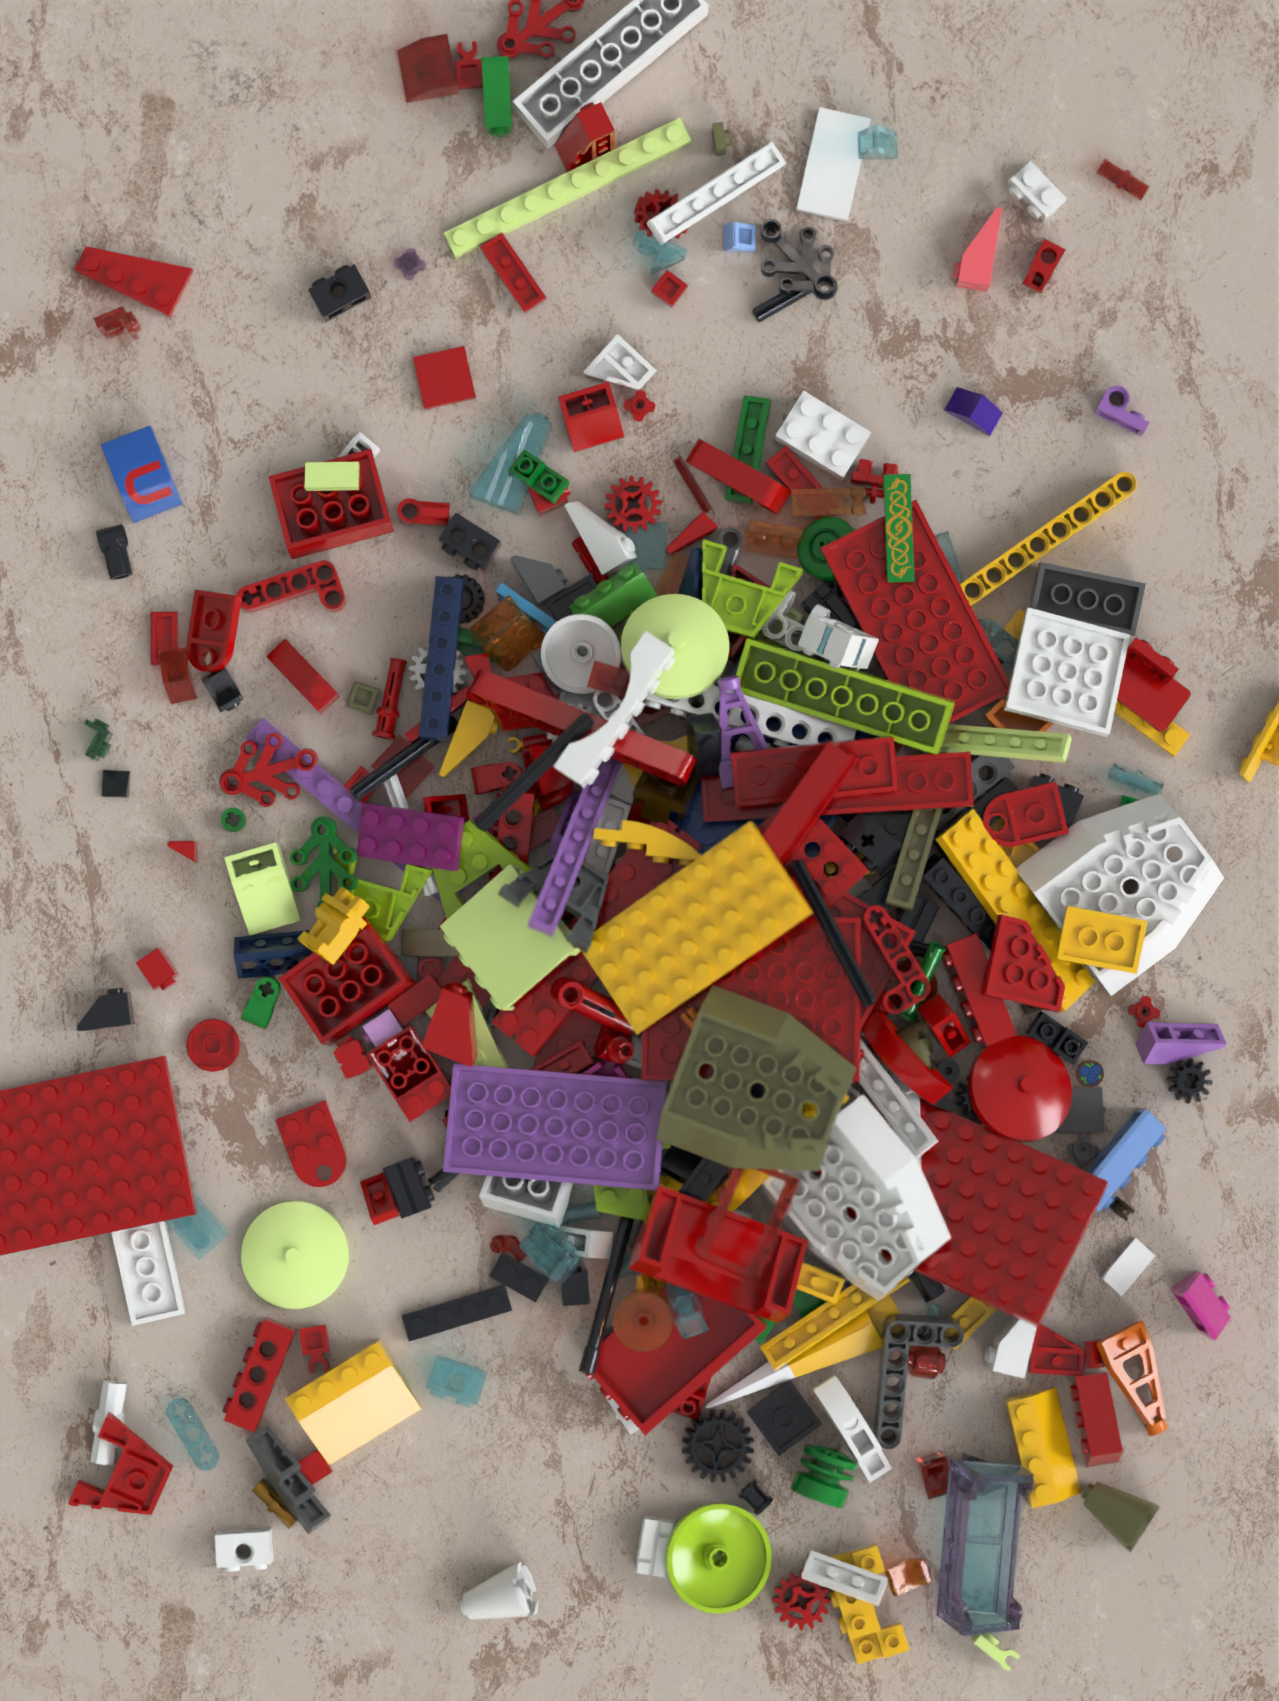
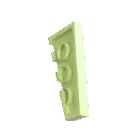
[426,978,509,1068]

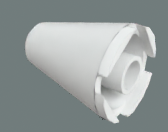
[460,1562,538,1620]

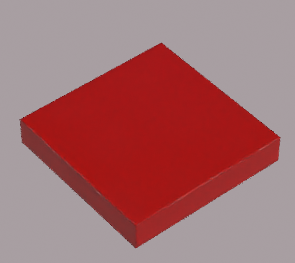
[413,346,476,410]

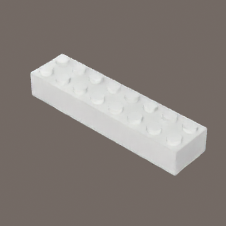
[513,0,709,149]

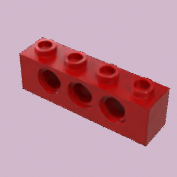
[488,786,536,883]
[222,1317,297,1432]

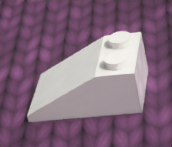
[984,1316,1037,1378]

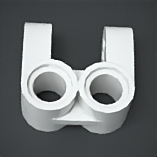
[762,590,831,653]

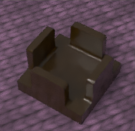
[632,771,700,824]

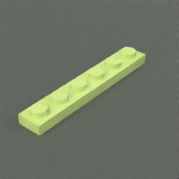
[912,724,1072,763]

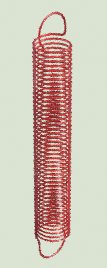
[670,451,715,519]

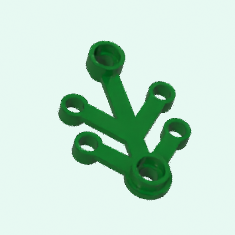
[290,816,358,907]

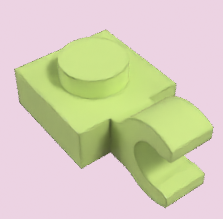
[972,1631,1020,1671]

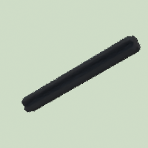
[350,716,458,800]

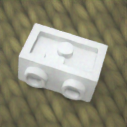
[1007,161,1067,222]

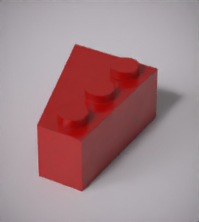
[555,102,615,172]

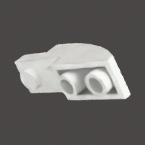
[812,1374,892,1483]

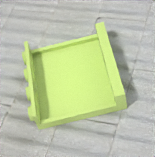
[440,864,581,1011]

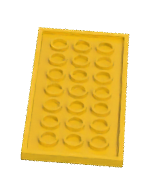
[581,821,813,1034]

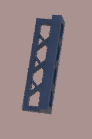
[234,930,315,979]

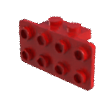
[1117,637,1191,732]

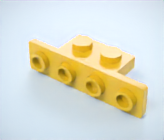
[1239,695,1279,783]

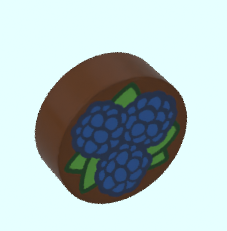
[1076,1060,1104,1087]

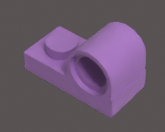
[1093,385,1150,436]

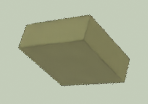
[346,681,380,715]

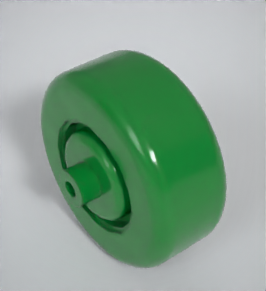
[797,516,856,583]

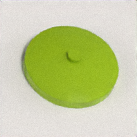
[664,1503,772,1614]

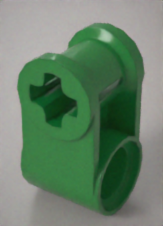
[241,976,281,1030]

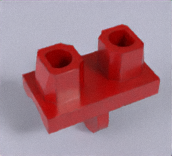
[851,459,898,504]

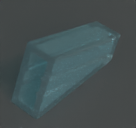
[468,412,552,515]

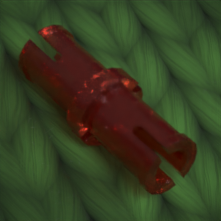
[1096,158,1150,201]

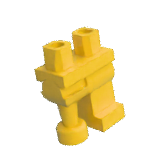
[297,886,370,965]

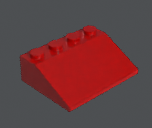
[268,449,394,559]
[278,916,416,1046]

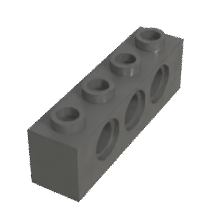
[911,755,1015,833]

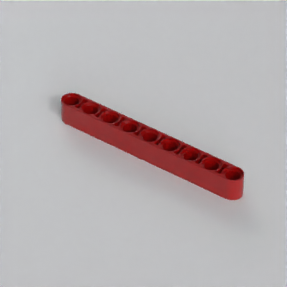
[466,670,696,786]

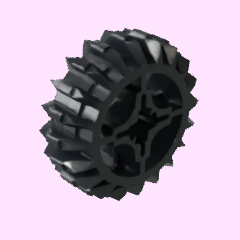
[682,1409,754,1482]

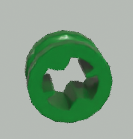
[221,808,246,832]

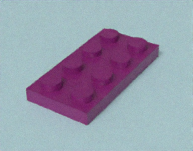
[357,802,464,871]

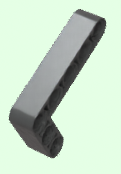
[874,1314,964,1450]

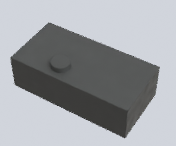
[1029,562,1146,636]

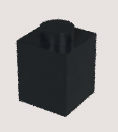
[560,1266,590,1306]

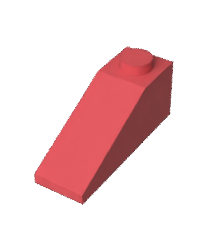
[952,207,1002,292]

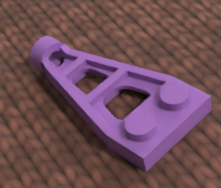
[717,675,768,789]

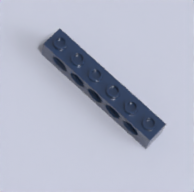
[419,576,464,742]

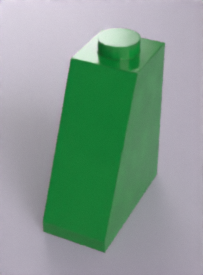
[481,56,513,138]

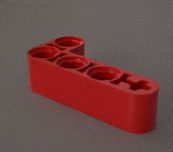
[685,438,791,515]
[236,560,346,613]
[862,905,930,1014]

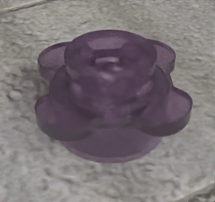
[394,248,426,280]

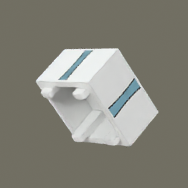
[798,615,879,671]

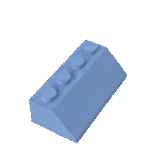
[1086,1108,1167,1212]

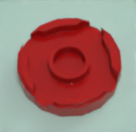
[186,1018,241,1072]

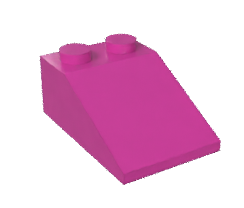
[1170,1271,1231,1340]

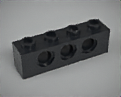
[922,854,996,952]

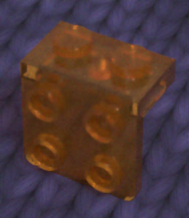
[469,595,545,671]

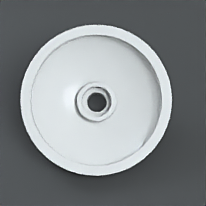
[541,614,621,694]

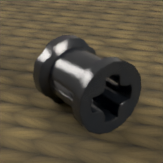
[738,1479,773,1515]

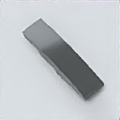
[246,1425,331,1534]

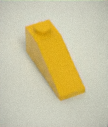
[439,700,499,779]

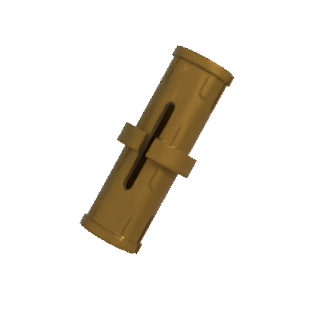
[251,1478,298,1529]

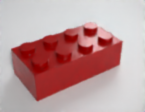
[941,934,1016,1046]

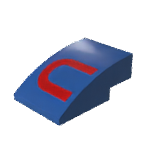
[101,425,183,523]

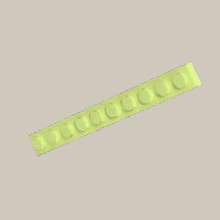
[444,118,692,258]

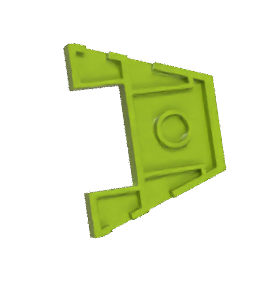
[702,539,803,639]
[432,819,533,919]
[333,847,432,941]
[593,1142,671,1221]

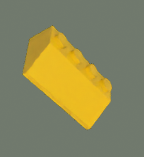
[1004,1387,1081,1508]

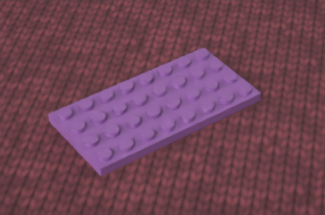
[443,1064,668,1190]

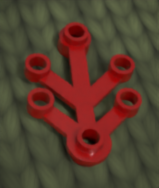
[497,0,584,59]
[219,732,318,807]

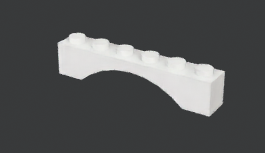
[554,631,675,788]

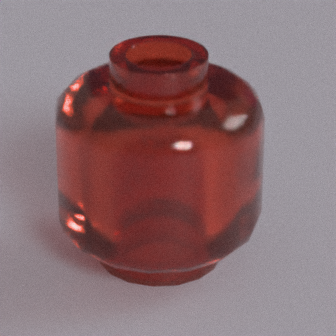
[907,1345,946,1379]

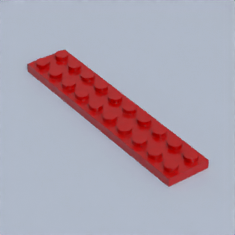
[701,752,974,823]

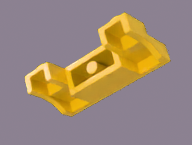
[828,1543,910,1664]

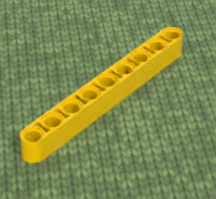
[960,472,1137,607]

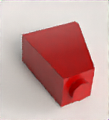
[421,982,478,1067]

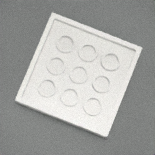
[1004,607,1130,737]

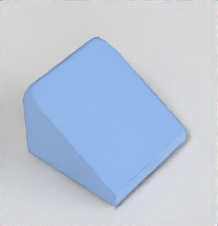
[723,222,756,252]

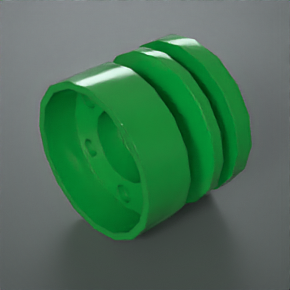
[790,1444,859,1508]

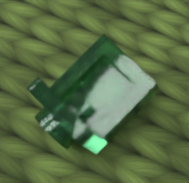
[84,718,113,762]

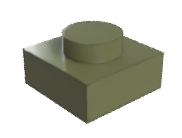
[712,122,731,156]

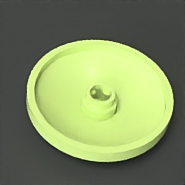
[621,594,729,699]
[241,1201,349,1309]

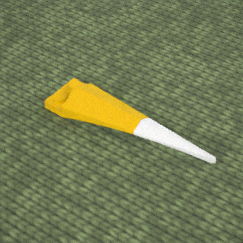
[705,1294,903,1408]

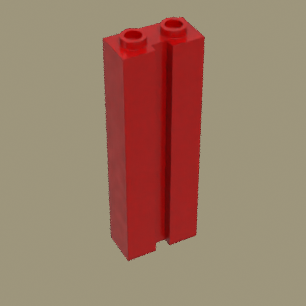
[762,741,860,868]

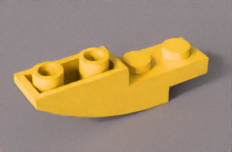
[593,820,702,866]

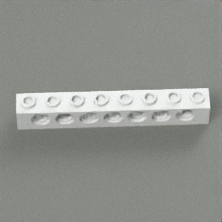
[644,685,857,747]

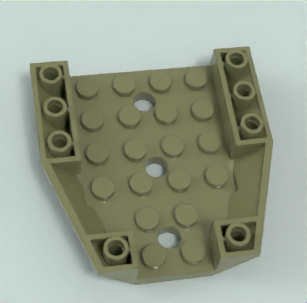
[656,985,857,1171]

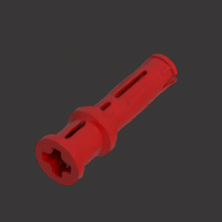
[372,658,407,740]

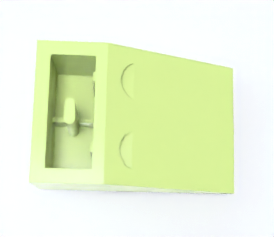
[224,842,301,936]

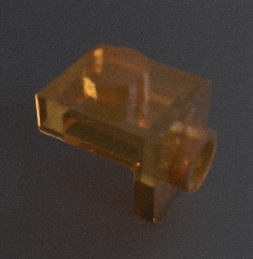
[885,1558,932,1596]

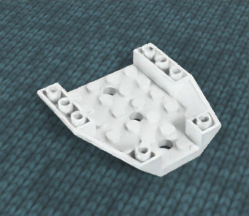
[1016,793,1224,996]
[758,1095,951,1301]

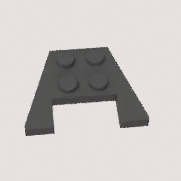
[498,852,609,953]

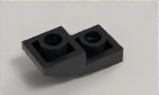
[1025,1011,1088,1065]

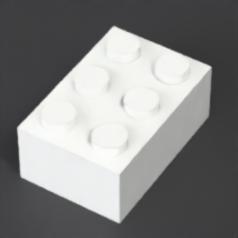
[774,391,872,483]

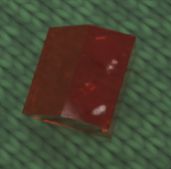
[397,34,458,103]

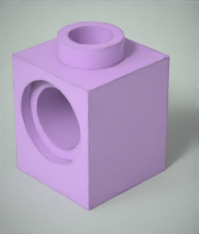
[362,1009,404,1048]

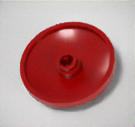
[968,1036,1072,1143]

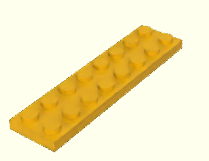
[936,809,1096,1013]

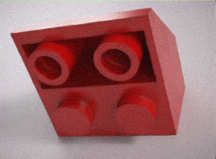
[558,381,624,453]

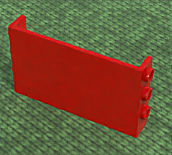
[584,1283,767,1436]

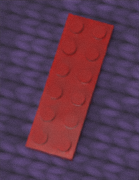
[730,736,898,807]

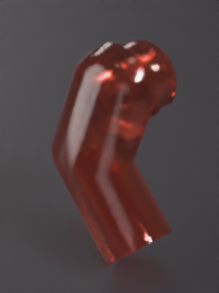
[489,1235,529,1262]

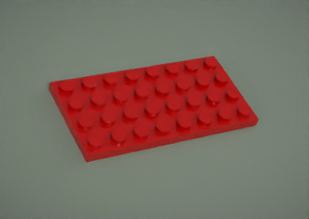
[820,500,1010,724]

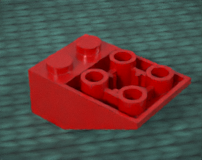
[366,1025,451,1122]

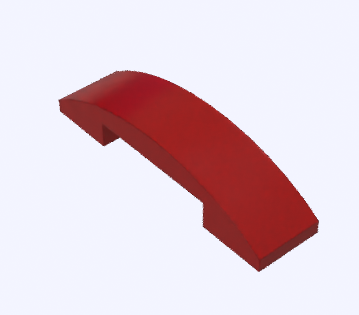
[861,1009,953,1105]

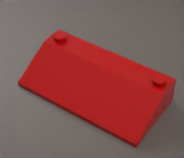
[628,1185,808,1323]

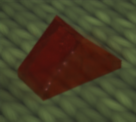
[159,647,197,704]
[916,1451,954,1500]

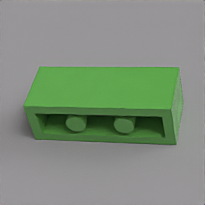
[569,562,658,627]

